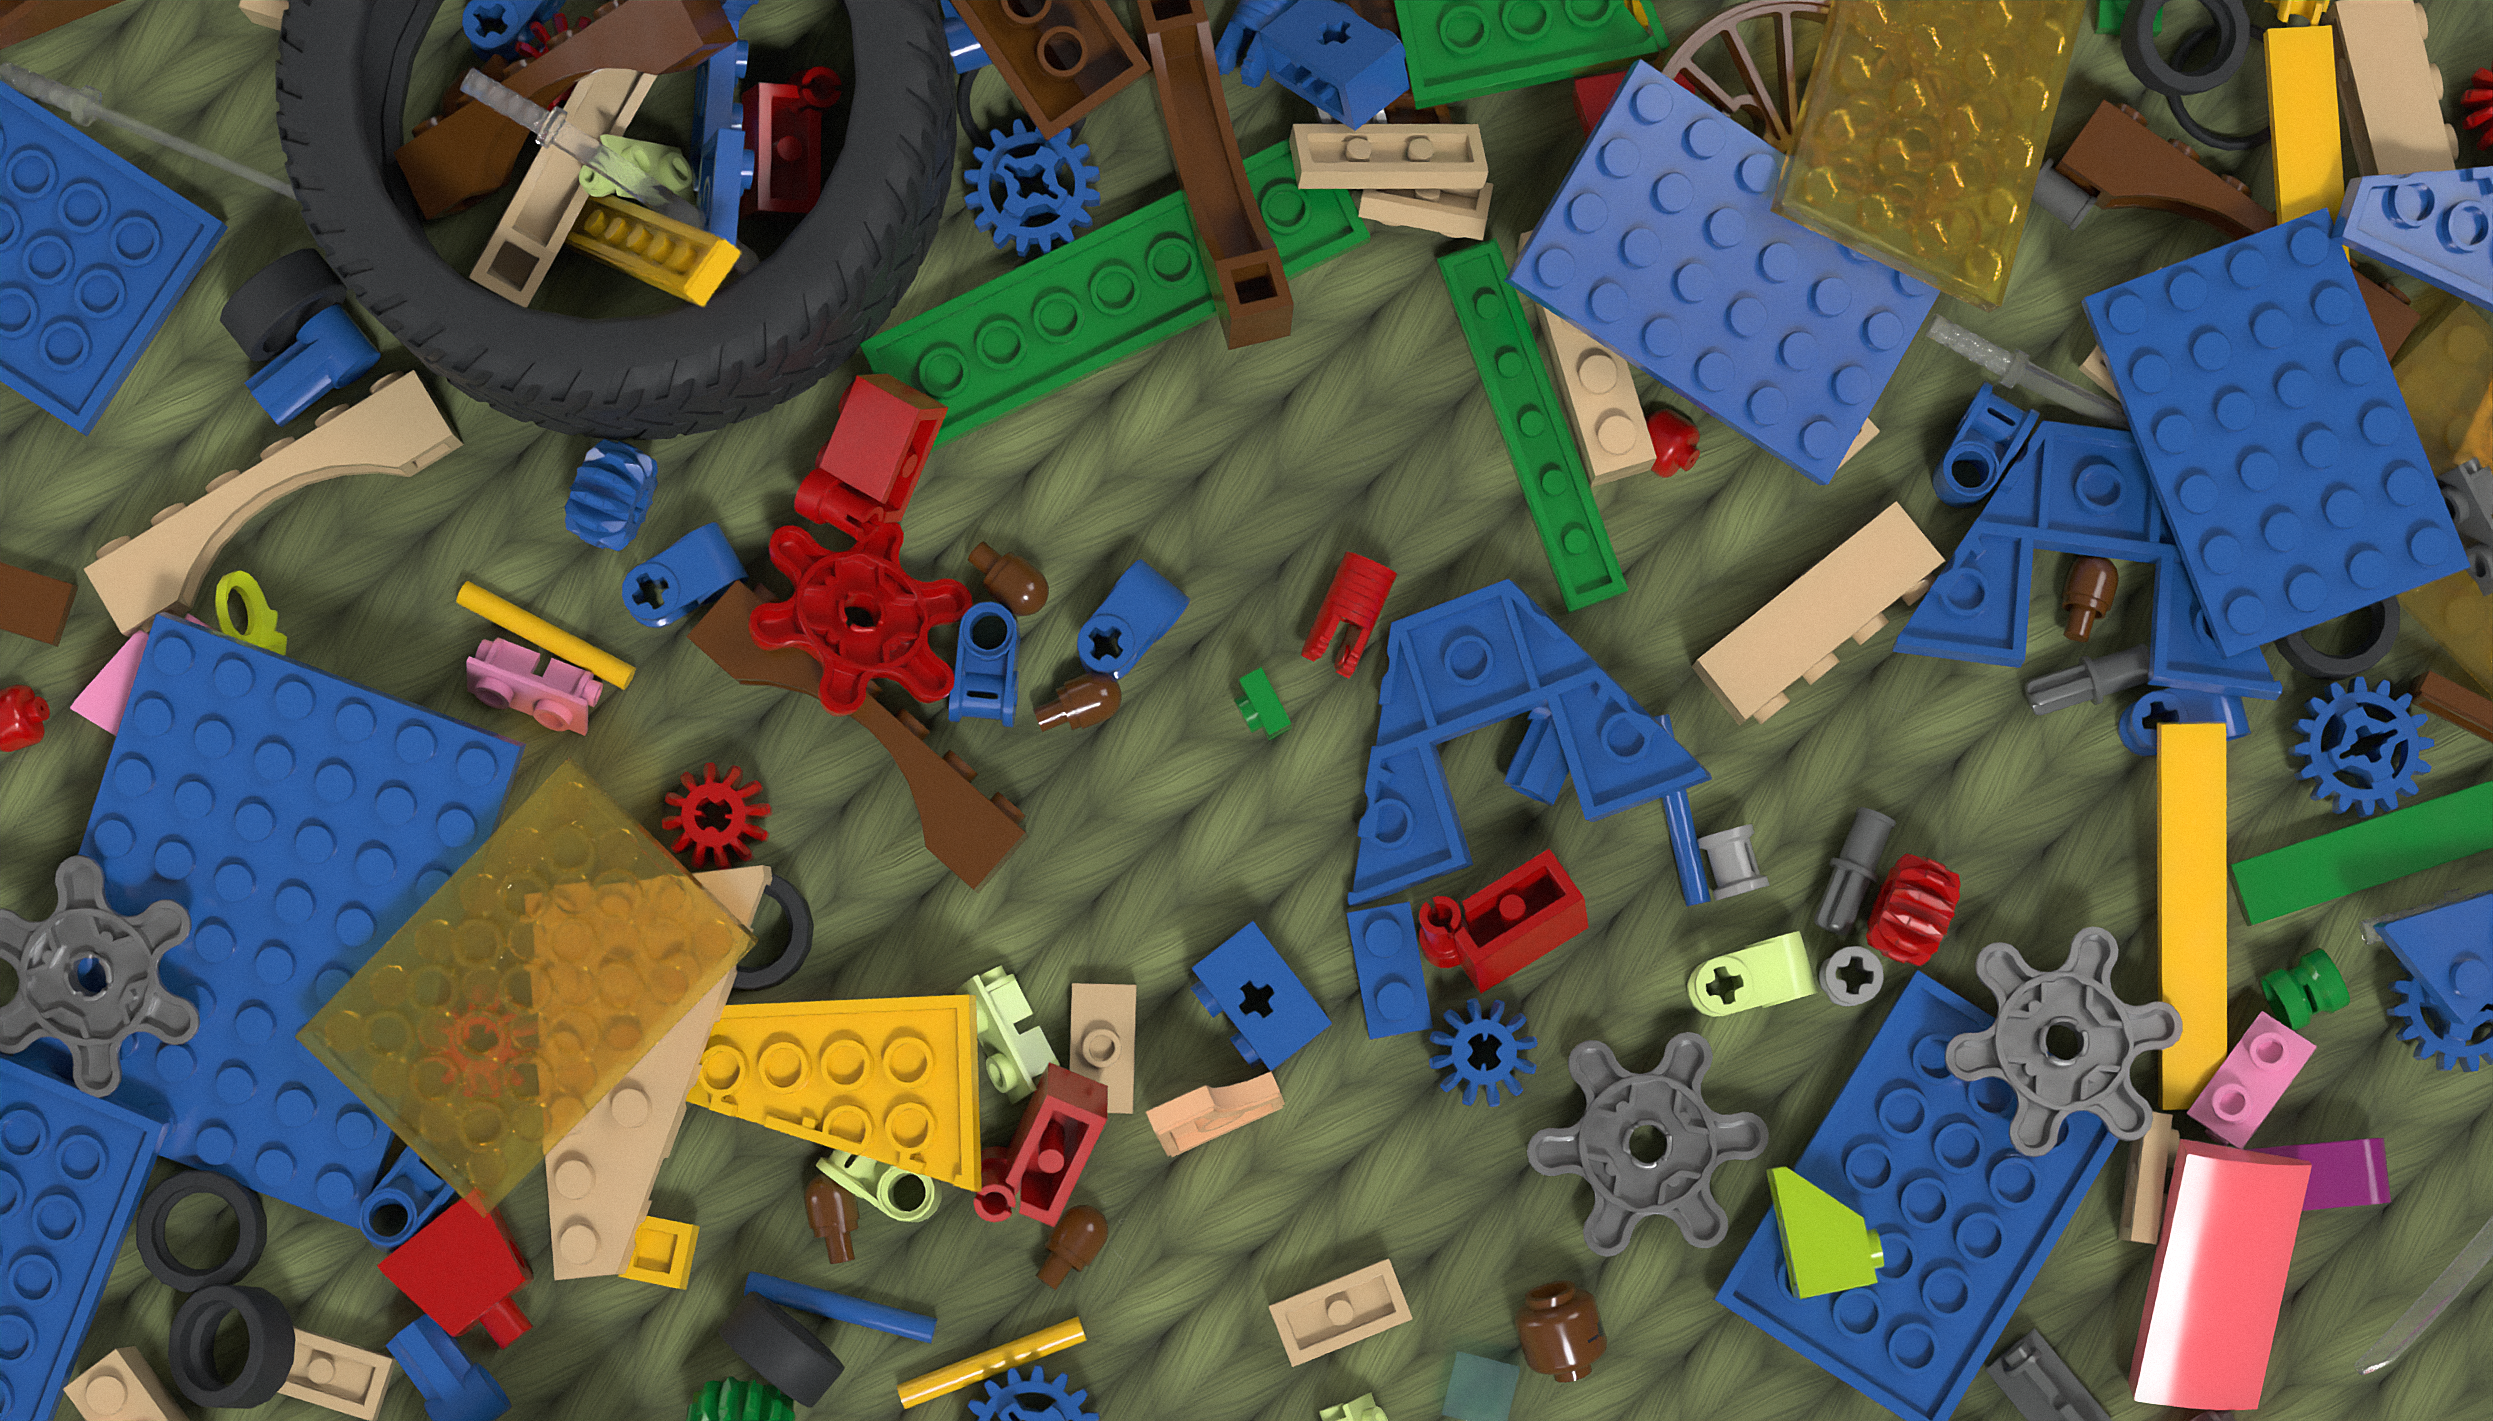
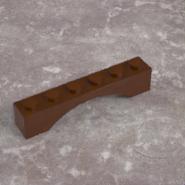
[393,0,738,220]
[1130,0,1294,350]
[2055,99,2422,362]
[686,579,1029,894]

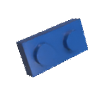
[1346,901,1433,1040]

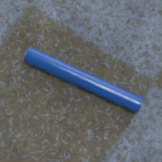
[1654,714,1711,907]
[744,1271,938,1344]

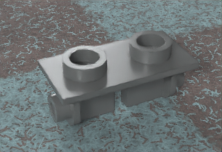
[2435,457,2493,597]
[1985,1328,2112,1421]

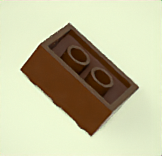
[949,0,1151,141]

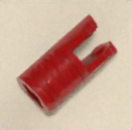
[1301,551,1398,679]

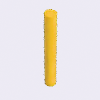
[456,581,636,690]
[897,1316,1087,1409]

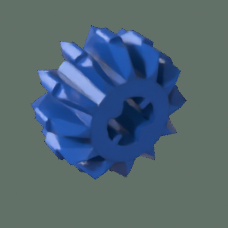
[565,438,658,551]
[1429,998,1538,1107]

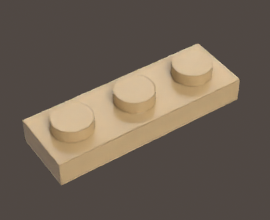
[1289,124,1489,189]

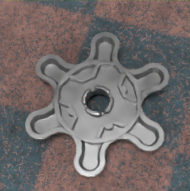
[0,855,200,1098]
[1945,927,2183,1157]
[1527,1032,1769,1257]

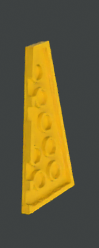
[686,994,982,1192]

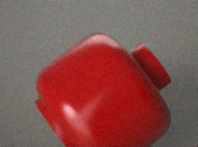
[1645,408,1700,478]
[0,684,50,752]

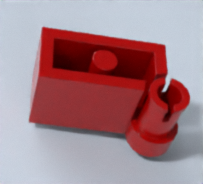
[740,66,841,223]
[794,374,949,543]
[1419,849,1589,994]
[973,1062,1108,1227]

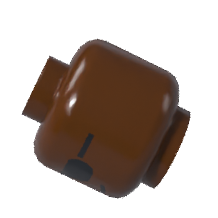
[1515,1280,1607,1383]

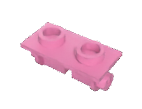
[466,637,603,735]
[2187,1011,2317,1149]

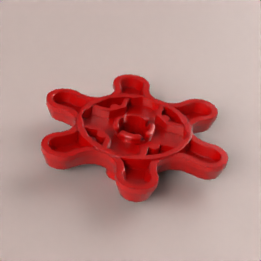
[748,517,973,717]

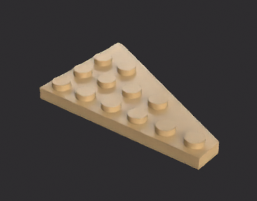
[525,865,772,1280]

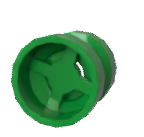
[2260,948,2350,1032]

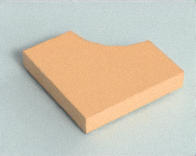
[1146,1072,1285,1157]

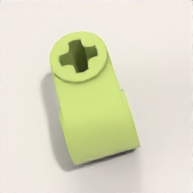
[1687,931,1818,1017]
[816,1149,942,1222]

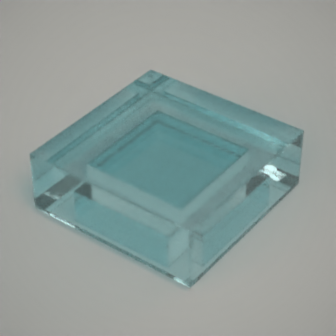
[1441,1350,1520,1421]

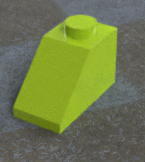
[1766,1167,1884,1299]

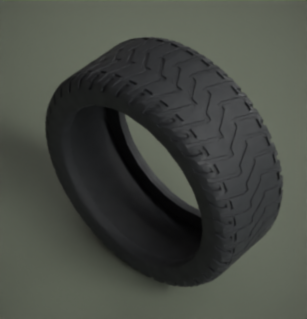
[275,0,957,441]

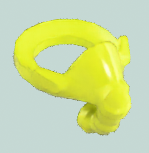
[215,570,287,655]

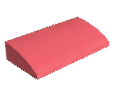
[2128,1139,2312,1410]

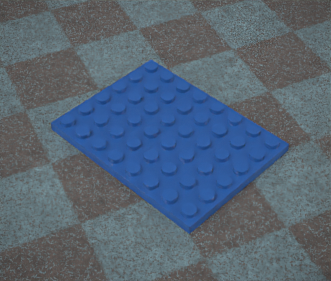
[13,612,526,1229]

